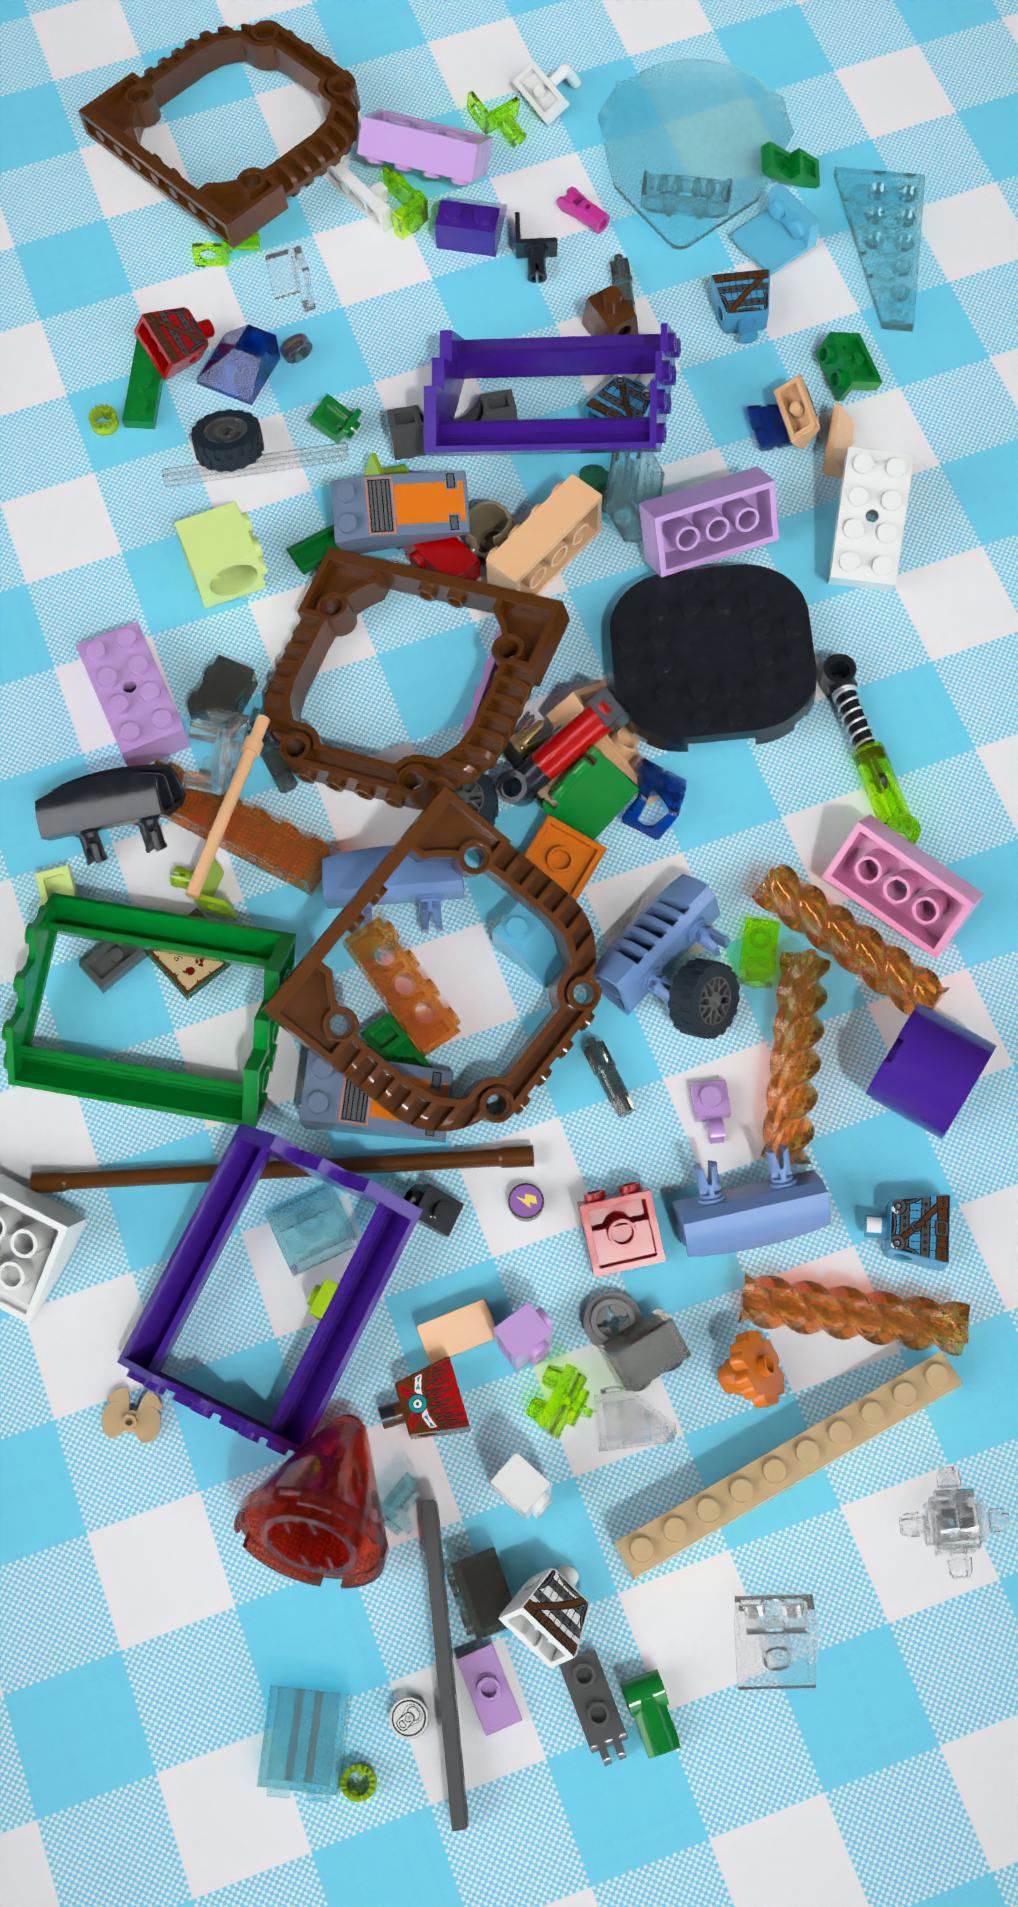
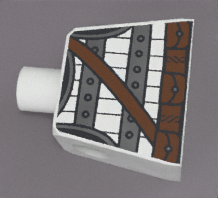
[498,1565,590,1668]

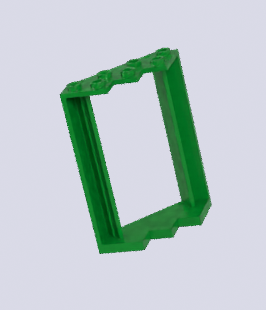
[2,893,296,1128]

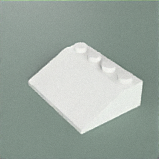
[0,1174,87,1324]

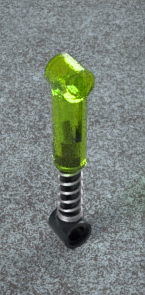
[819,654,921,846]

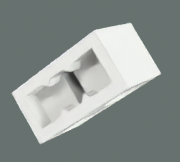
[490,1452,552,1521]

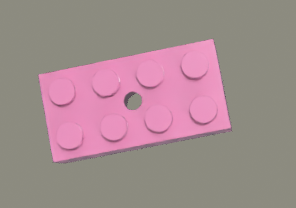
[822,814,985,959]

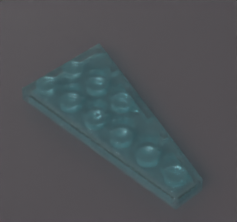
[834,167,925,332]

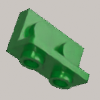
[815,332,883,401]

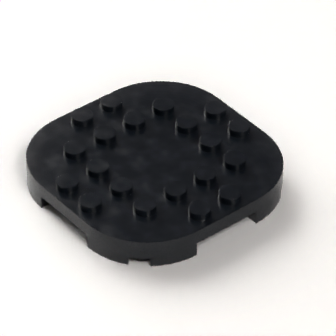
[610,564,817,752]

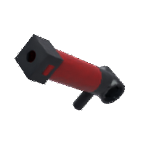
[495,686,634,807]

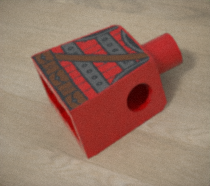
[134,307,215,381]

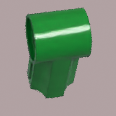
[620,1669,681,1759]

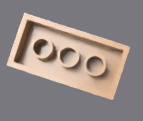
[486,473,602,595]

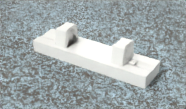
[323,153,393,233]

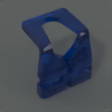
[746,385,817,452]
[622,758,687,840]

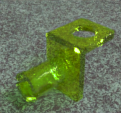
[466,91,527,147]
[192,231,260,267]

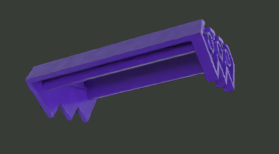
[424,323,681,456]
[117,1123,423,1456]

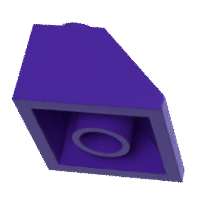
[435,196,507,257]

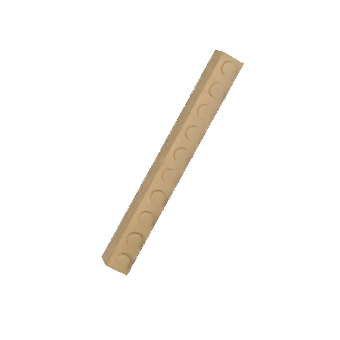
[614,1351,963,1581]

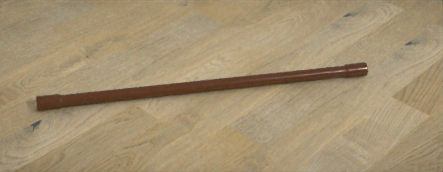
[30,1145,534,1193]

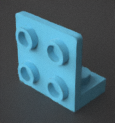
[731,182,820,276]

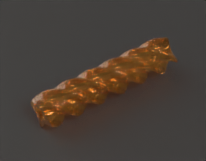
[752,864,950,1016]
[760,949,831,1164]
[738,1273,970,1356]

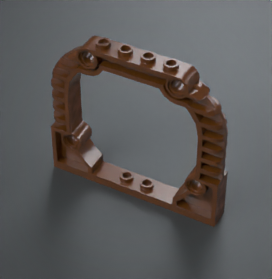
[78,20,361,249]
[264,547,570,810]
[261,786,602,1132]

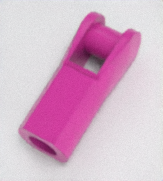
[556,187,610,234]

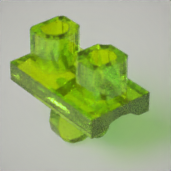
[526,1363,594,1440]

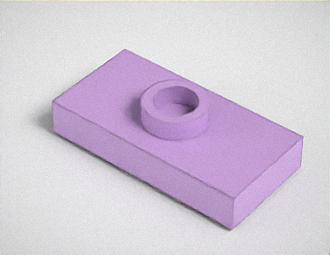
[456,1644,522,1736]

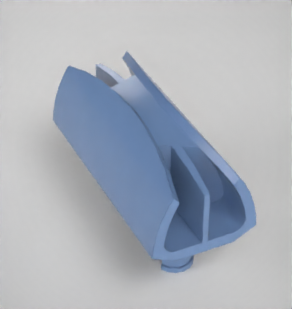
[322,845,465,939]
[594,874,730,1015]
[672,1144,831,1257]

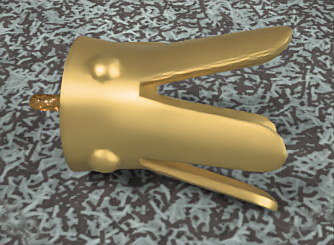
[509,714,550,759]

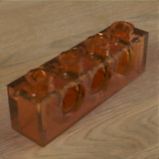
[342,916,461,1058]

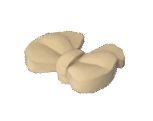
[102,1388,163,1444]

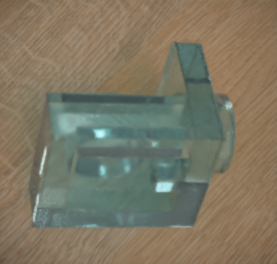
[378,1472,421,1536]

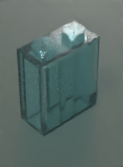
[603,452,665,543]
[257,1685,352,1803]

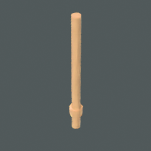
[185,715,270,899]

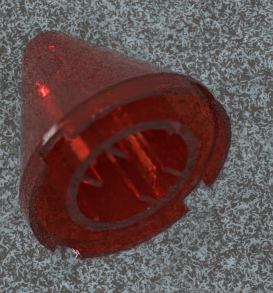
[234,1414,389,1589]

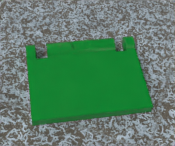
[540,745,641,840]

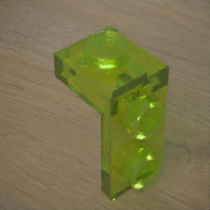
[382,166,429,240]
[737,918,780,989]

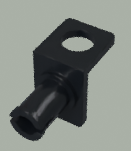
[515,212,558,283]

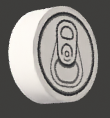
[389,1697,429,1739]

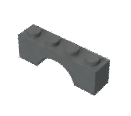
[387,389,518,460]

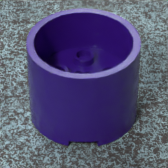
[865,1003,997,1140]

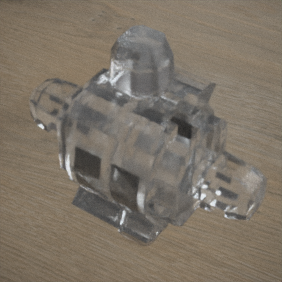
[899,1466,1011,1579]

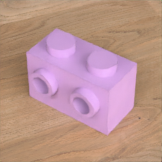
[493,1302,554,1372]

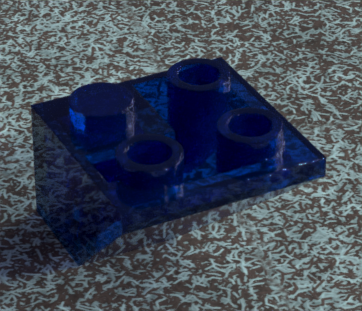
[196,324,280,405]

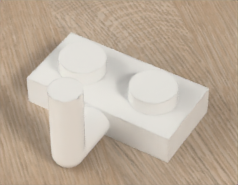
[512,60,581,125]

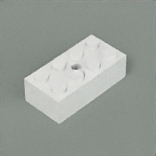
[827,446,914,592]

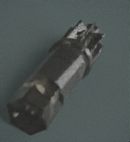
[610,254,637,316]
[247,720,298,793]
[583,1037,636,1118]

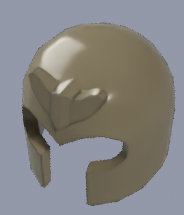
[465,500,516,565]

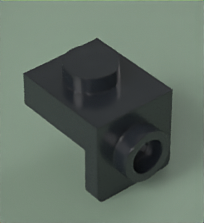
[403,1184,464,1237]

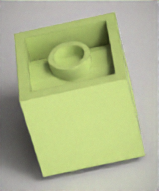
[174,501,268,609]

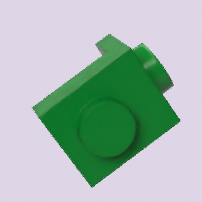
[308,393,363,444]

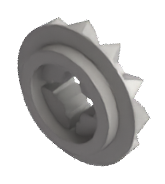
[583,1292,642,1352]

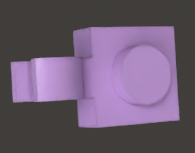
[690,1080,731,1144]

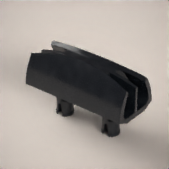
[35,764,186,865]

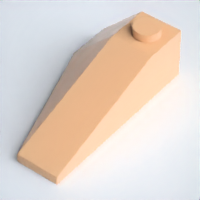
[546,681,666,805]

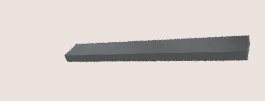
[421,1499,469,1831]

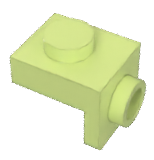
[35,865,78,908]

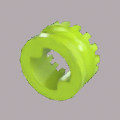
[88,404,119,436]
[340,1764,377,1802]

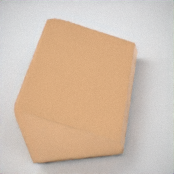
[773,374,821,450]
[822,403,854,478]
[416,1299,496,1364]

